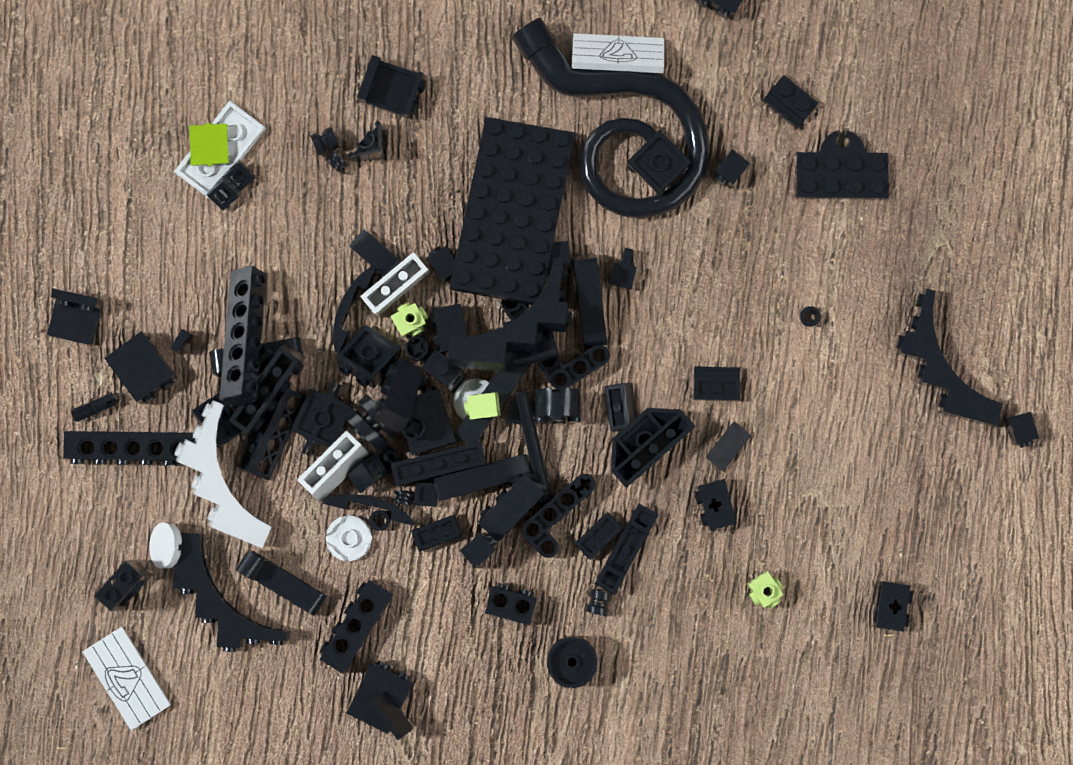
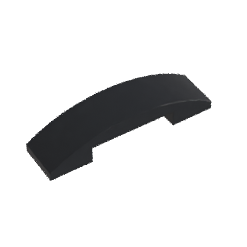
[333,267,377,354]
[323,494,415,526]
[594,503,659,596]

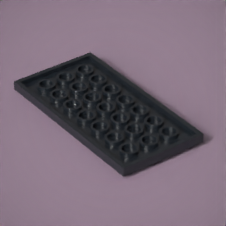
[449,117,575,305]

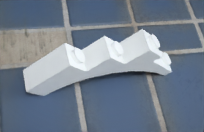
[174,401,271,548]

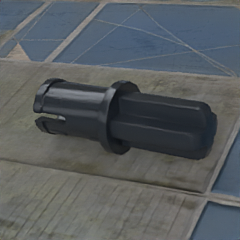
[71,392,118,422]

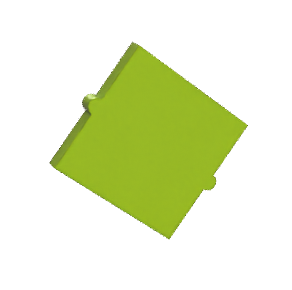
[189,122,229,167]

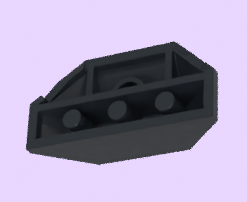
[611,408,696,488]

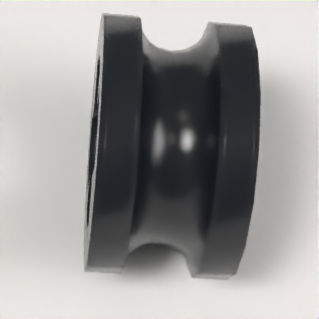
[325,151,348,173]
[799,306,821,327]
[392,490,414,506]
[369,510,390,531]

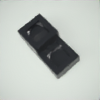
[207,160,256,211]
[349,229,400,277]

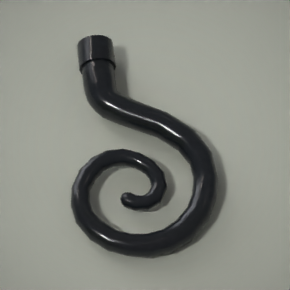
[511,17,710,219]

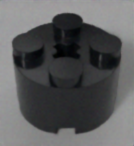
[535,388,581,425]

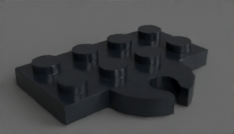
[796,130,888,200]

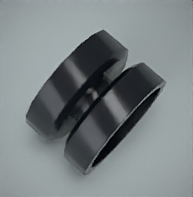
[344,393,399,452]
[547,636,598,688]

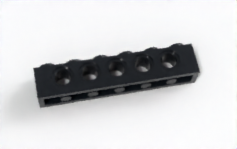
[219,265,267,407]
[63,431,195,465]

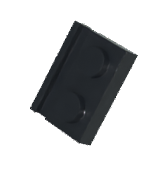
[762,75,819,130]
[693,366,740,401]
[191,392,243,449]

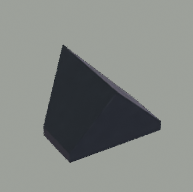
[348,120,385,162]

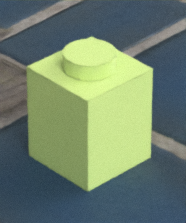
[464,393,501,419]

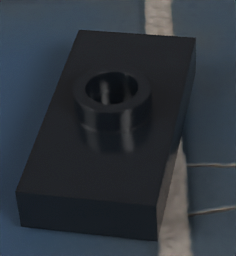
[574,512,623,560]
[411,514,462,552]

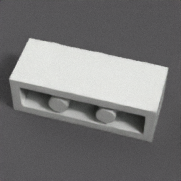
[360,252,429,317]
[297,430,369,503]

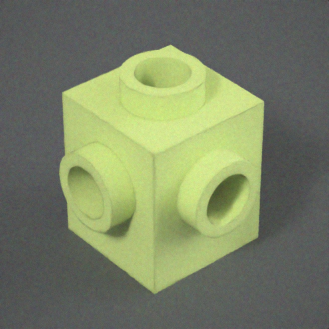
[391,302,428,338]
[747,571,784,609]

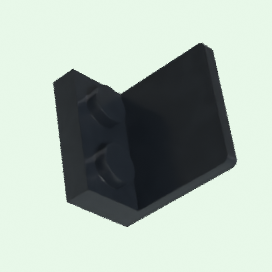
[47,288,103,345]

